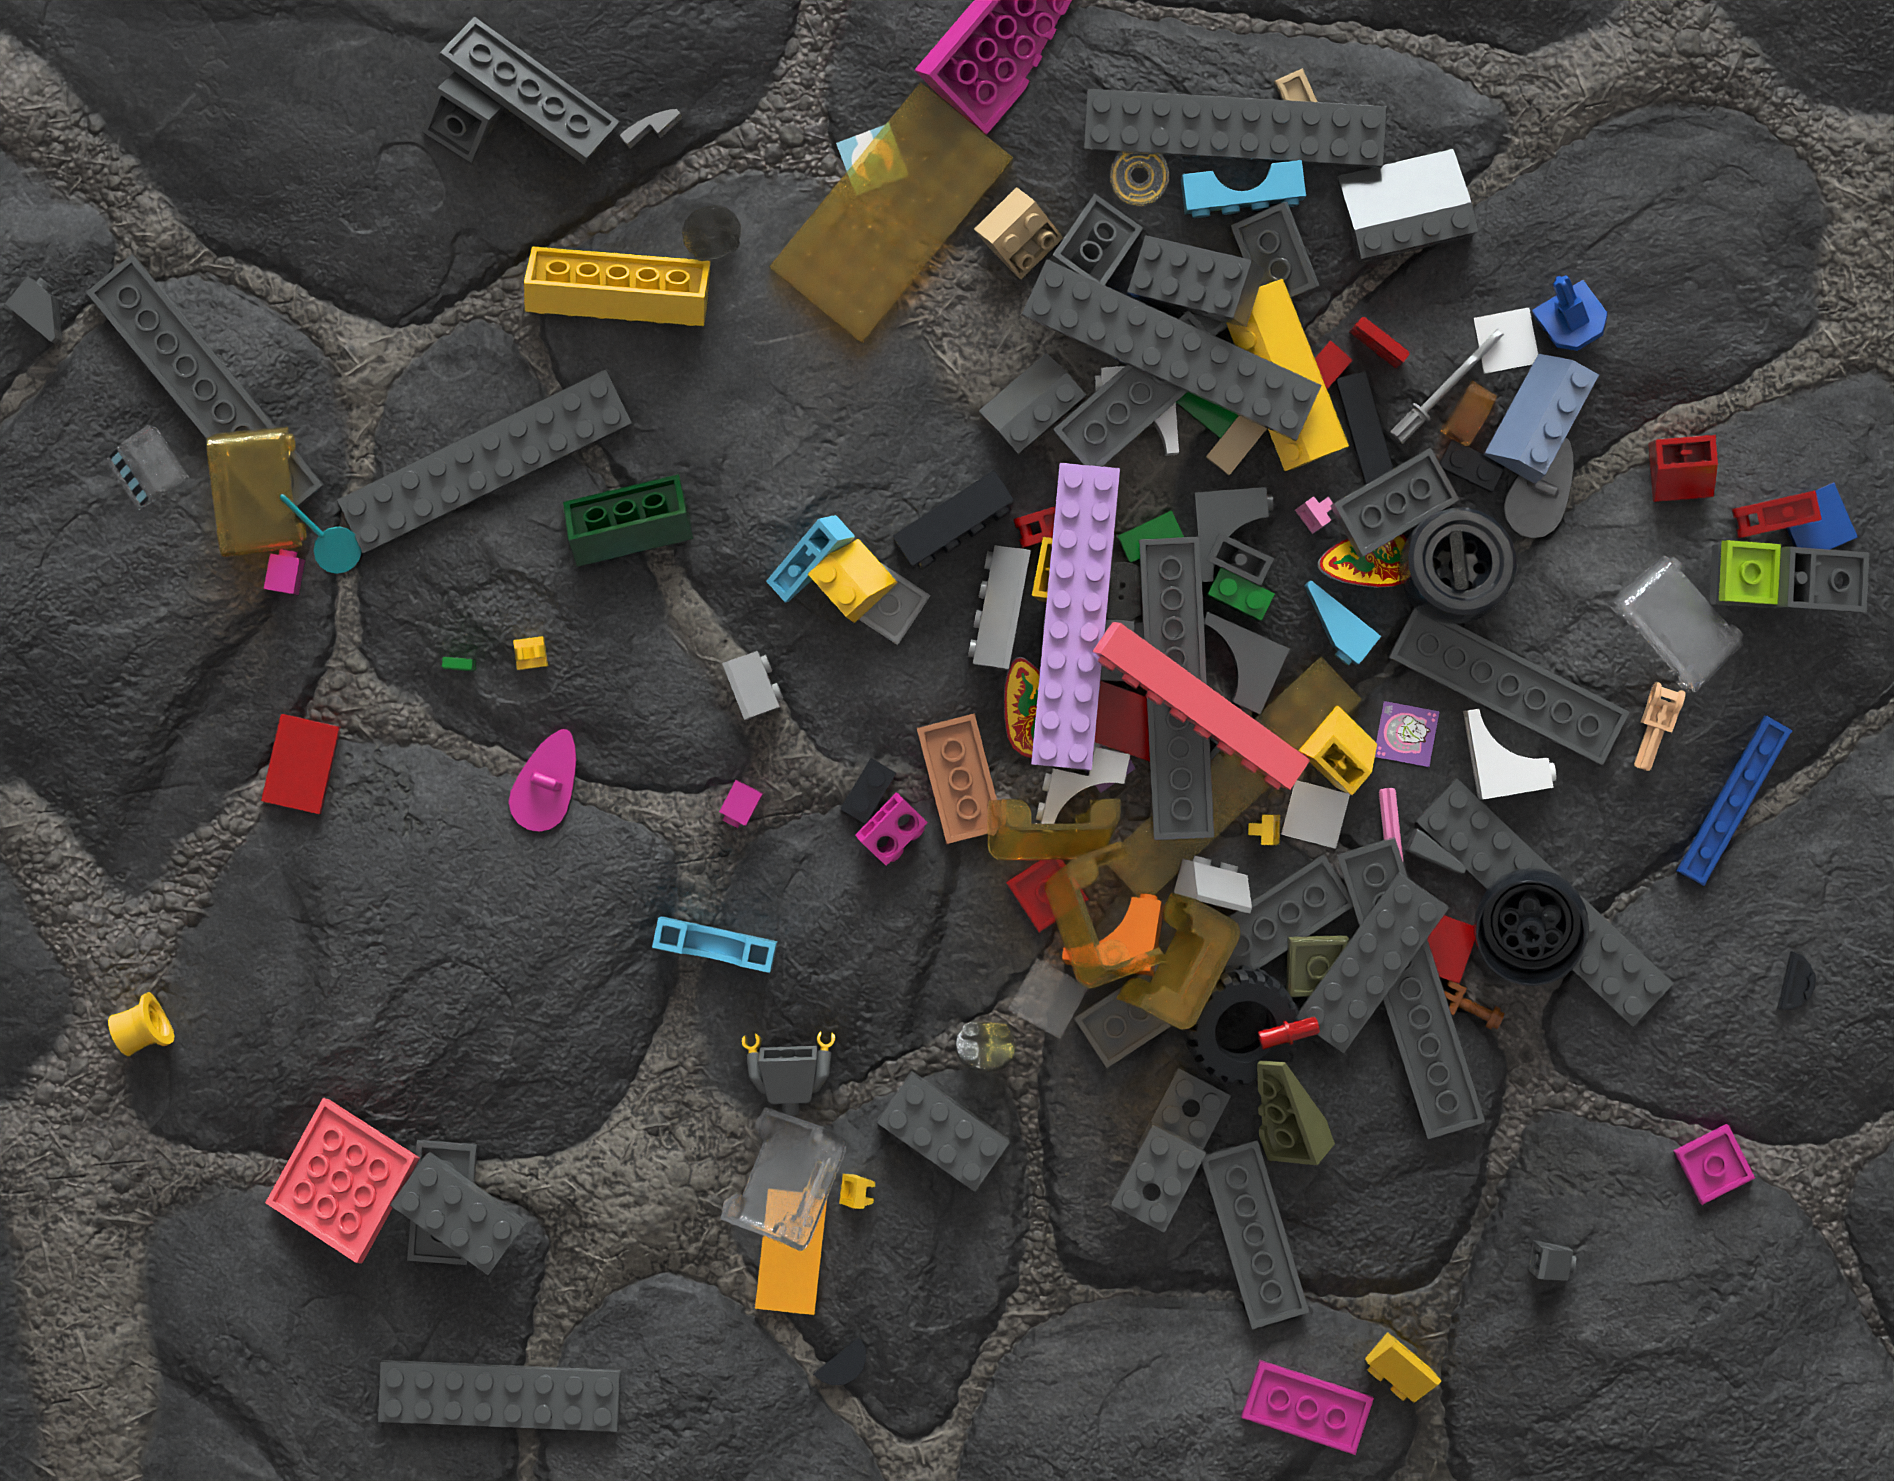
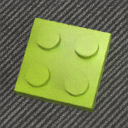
[1719,540,1781,605]

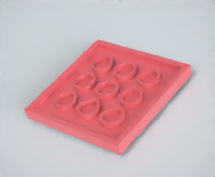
[265,1098,420,1264]

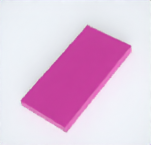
[1241,1359,1374,1455]

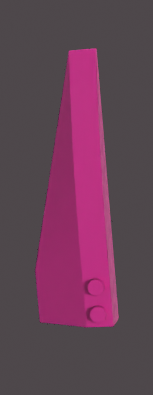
[914,0,1072,135]

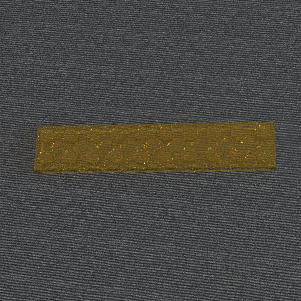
[1103,656,1362,898]

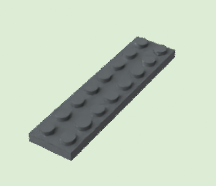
[1388,607,1630,765]
[378,1360,621,1432]

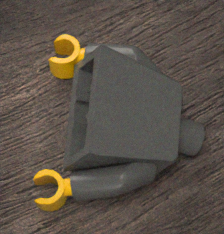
[742,1032,835,1116]

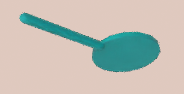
[280,494,362,574]

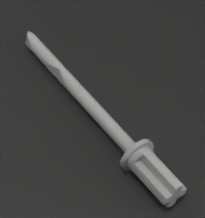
[1390,329,1504,444]

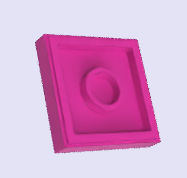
[1673,1124,1755,1205]

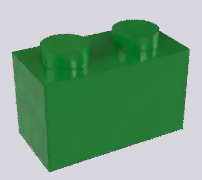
[1205,567,1275,622]

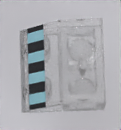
[106,425,189,510]

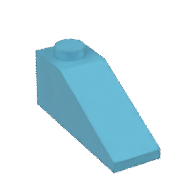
[766,515,855,603]
[1304,580,1381,666]

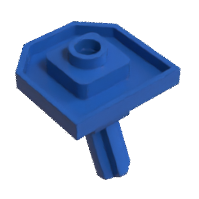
[1532,276,1608,351]

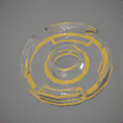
[1110,153,1169,206]

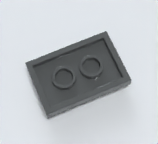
[1231,202,1320,298]

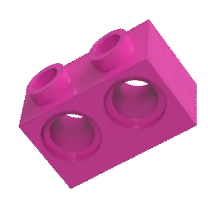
[855,792,928,866]

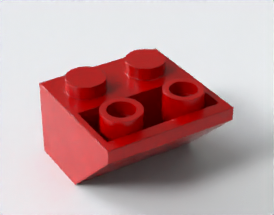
[1648,435,1718,502]

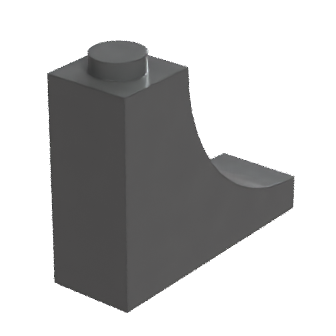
[1193,487,1273,583]
[1204,612,1290,717]

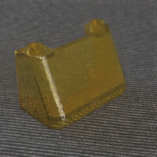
[207,427,306,557]
[988,799,1121,860]
[1116,893,1240,1029]

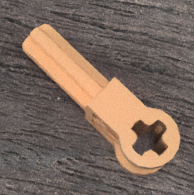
[1634,682,1685,771]

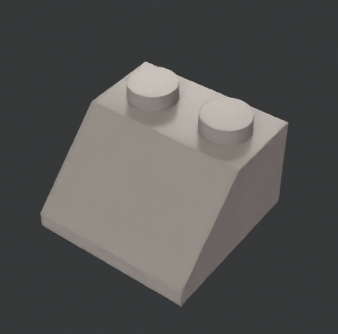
[722,651,783,720]
[1174,855,1252,914]

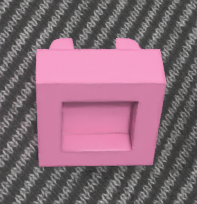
[1295,496,1333,534]

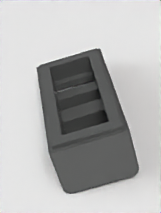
[1405,829,1466,874]

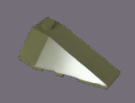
[1257,1061,1335,1165]

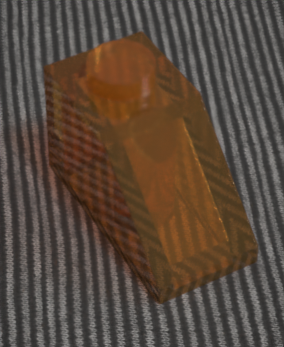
[1440,381,1497,446]

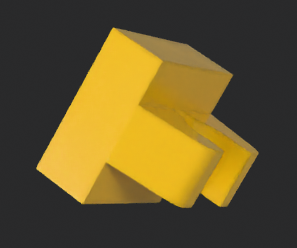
[513,636,548,670]
[1248,814,1280,845]
[839,1174,875,1209]

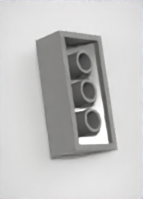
[968,545,1031,671]

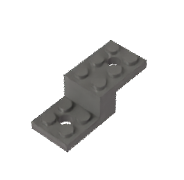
[1709,544,1870,613]
[1110,1067,1231,1233]

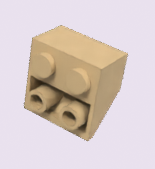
[974,187,1063,279]

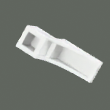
[1036,747,1130,830]

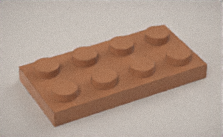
[917,713,1004,844]

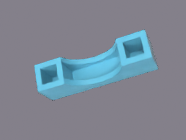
[1181,160,1306,218]
[652,916,778,973]

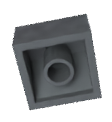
[421,72,504,163]

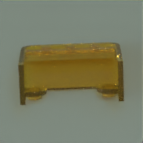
[1045,841,1167,988]

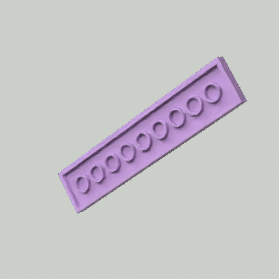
[1031,463,1120,770]

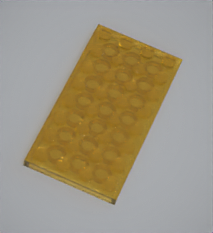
[769,82,1013,343]

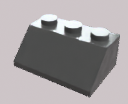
[978,353,1086,456]

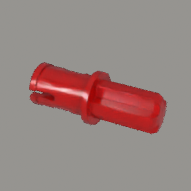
[1258,1017,1320,1050]

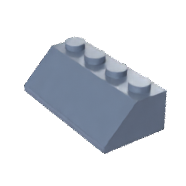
[1484,354,1599,484]

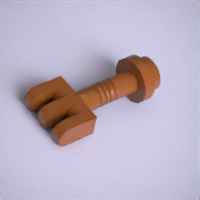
[1444,980,1505,1030]

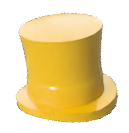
[108,992,175,1056]

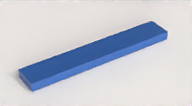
[1676,716,1792,886]

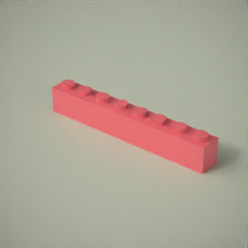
[1093,622,1310,790]

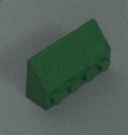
[563,474,694,567]

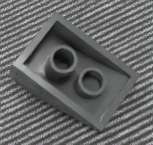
[1041,194,1143,285]

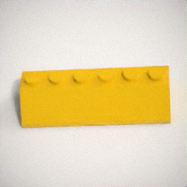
[524,247,710,326]
[1226,279,1349,471]

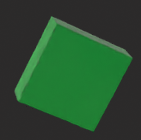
[442,657,476,672]

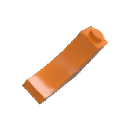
[1062,894,1164,976]

